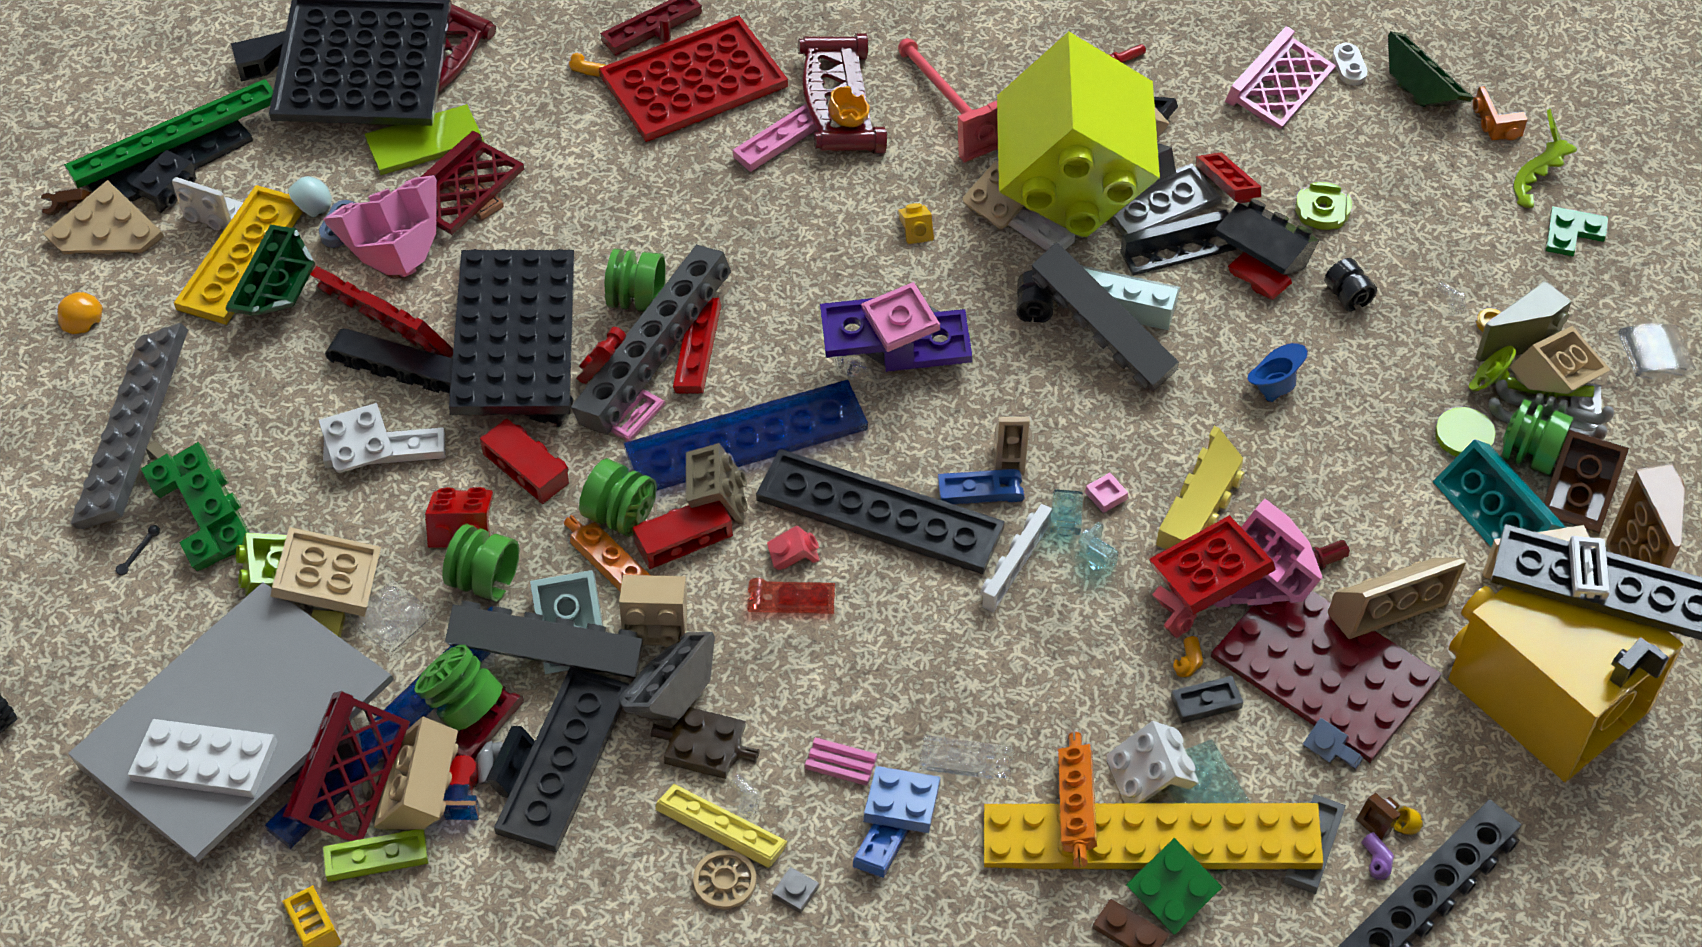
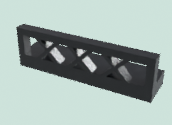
[1120,209,1237,276]

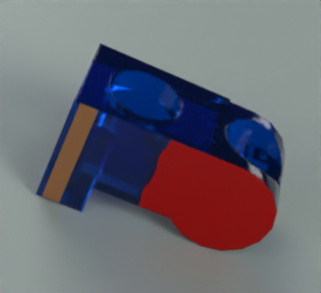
[443,755,480,820]

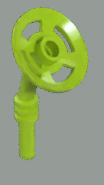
[1469,346,1594,399]

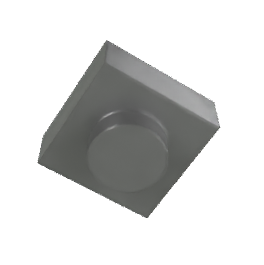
[772,867,819,913]

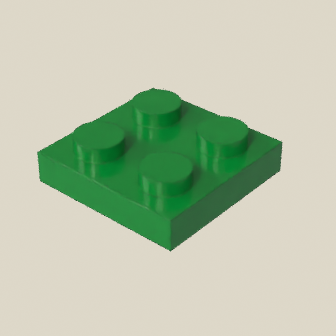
[1125,838,1223,935]

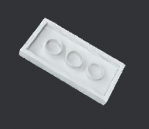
[128,719,278,798]

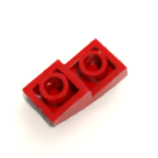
[1228,252,1292,300]

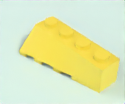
[1156,426,1245,549]

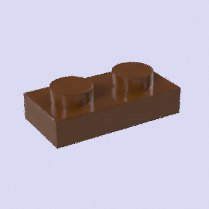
[1092,899,1169,947]

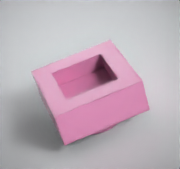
[1085,473,1128,513]

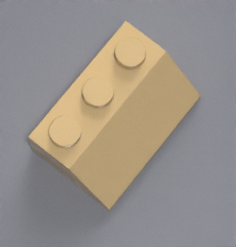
[1510,326,1611,394]
[374,717,458,830]

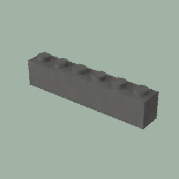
[1032,242,1179,392]
[445,601,643,679]

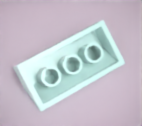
[1057,265,1181,330]

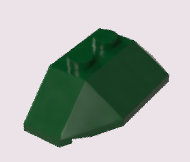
[1388,31,1474,107]
[225,224,315,316]

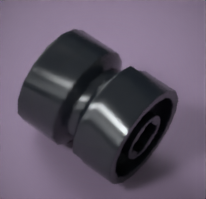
[1324,258,1378,312]
[1016,270,1054,323]

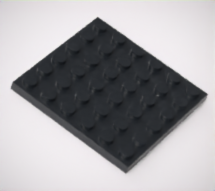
[269,0,451,126]

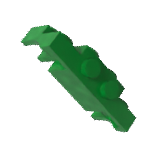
[141,442,250,572]

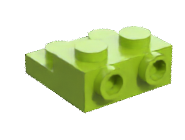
[236,533,287,596]

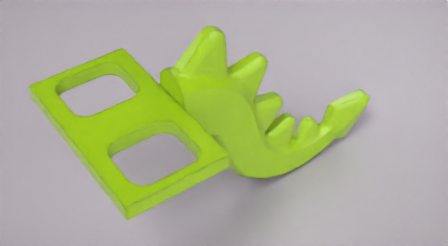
[1513,109,1577,208]

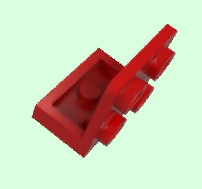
[425,487,493,548]

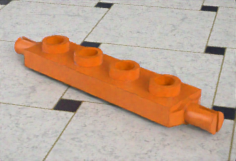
[564,515,651,592]
[1058,731,1097,868]

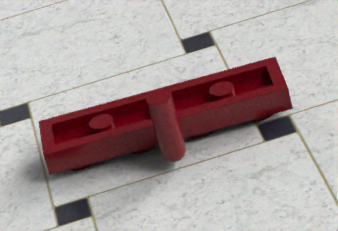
[600,0,702,55]

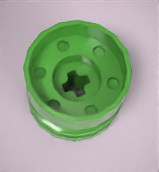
[604,248,666,312]
[1501,399,1574,476]
[579,458,657,537]
[442,524,520,602]
[414,645,503,731]

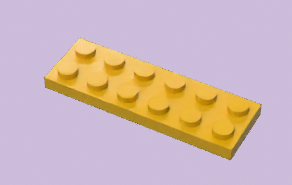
[174,185,303,325]

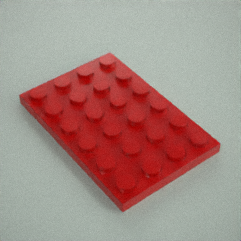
[599,15,788,142]

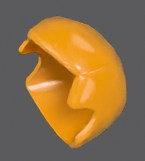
[828,86,870,127]
[57,292,103,334]

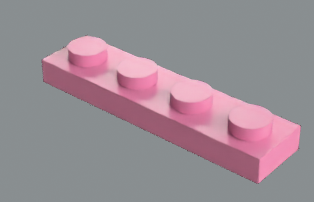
[733,104,832,172]

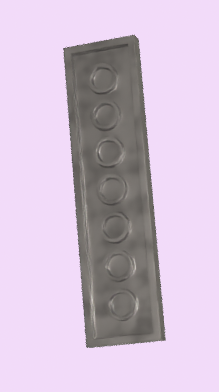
[71,323,188,529]

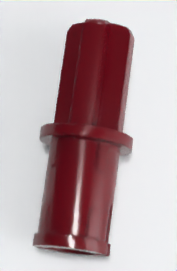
[1312,540,1350,570]

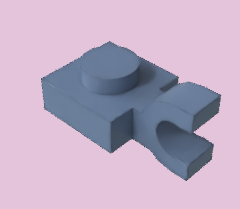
[1303,718,1363,769]

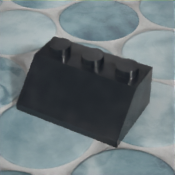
[1213,199,1319,275]

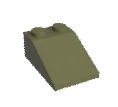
[1475,281,1572,362]

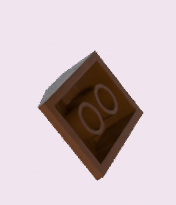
[1544,430,1629,534]

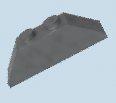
[619,632,715,721]

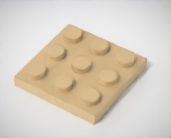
[270,527,381,617]

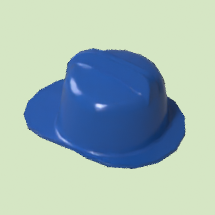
[1247,343,1308,402]

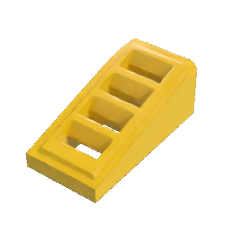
[282,885,342,947]

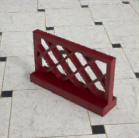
[420,131,525,235]
[282,691,410,842]

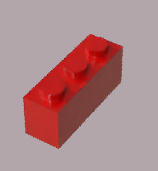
[480,418,569,505]
[632,500,733,570]

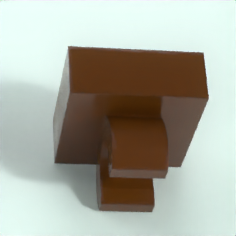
[1356,793,1401,841]

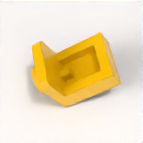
[898,203,934,244]

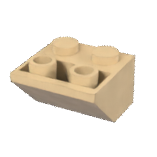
[619,575,687,647]

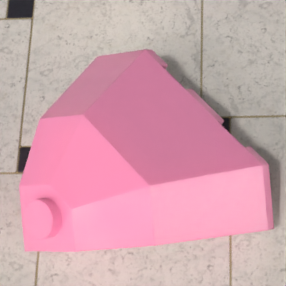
[323,175,437,277]
[1214,499,1323,607]

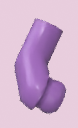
[1361,832,1394,880]

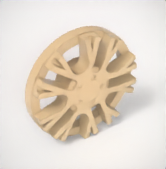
[693,850,756,910]

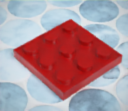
[1149,515,1276,615]

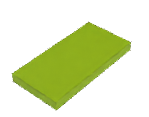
[364,104,484,175]

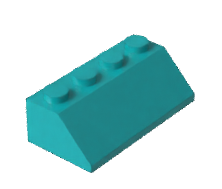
[1432,439,1566,547]

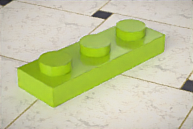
[323,829,429,882]

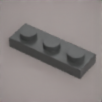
[1283,794,1346,894]

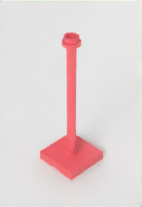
[898,38,998,163]

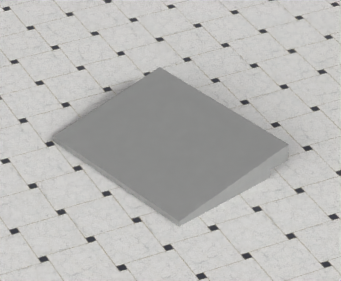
[68,582,394,862]

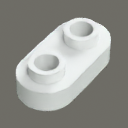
[1333,43,1367,85]

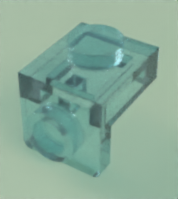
[1050,489,1084,537]
[1078,522,1119,574]

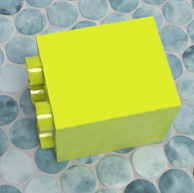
[997,31,1160,237]

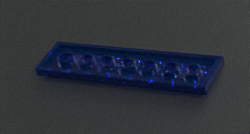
[624,379,868,491]

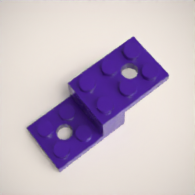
[820,298,973,372]

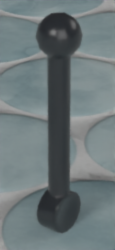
[116,525,160,575]

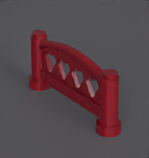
[438,0,496,93]
[797,33,887,154]

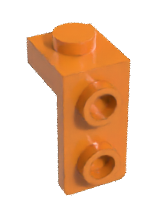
[1473,86,1528,140]

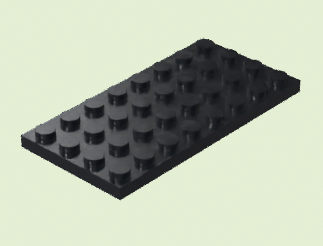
[449,249,574,415]

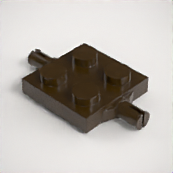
[651,707,760,779]

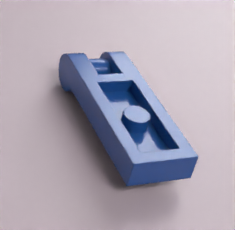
[938,469,1025,504]

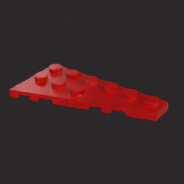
[310,266,453,358]

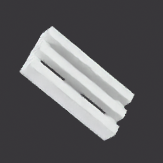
[1569,536,1610,600]

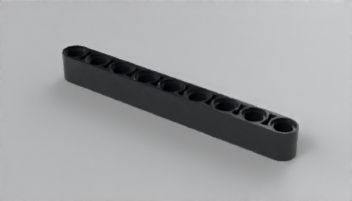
[325,328,574,427]

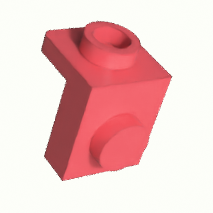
[767,525,819,570]
[1152,585,1197,639]

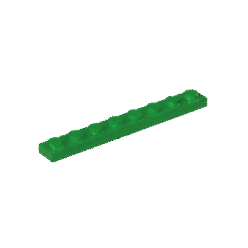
[64,79,273,189]

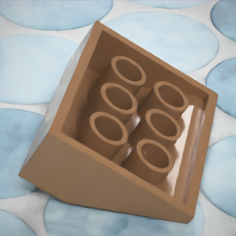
[1606,464,1685,568]

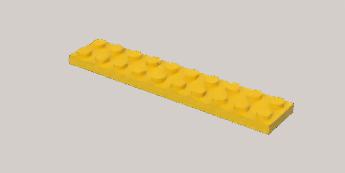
[984,803,1323,869]

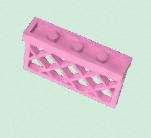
[1225,26,1336,129]

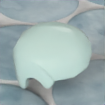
[288,176,332,217]

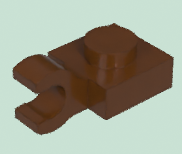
[41,188,91,215]

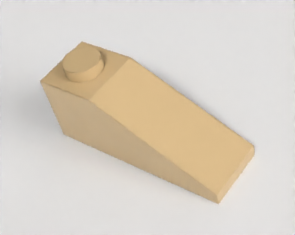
[993,417,1030,475]

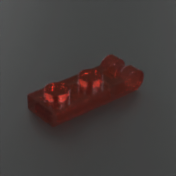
[747,578,835,614]

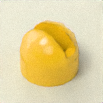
[1394,806,1423,835]

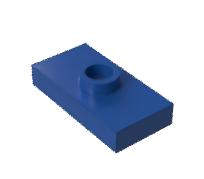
[853,824,909,878]

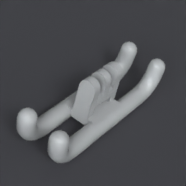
[1488,380,1614,440]

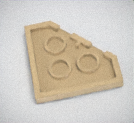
[43,180,164,254]

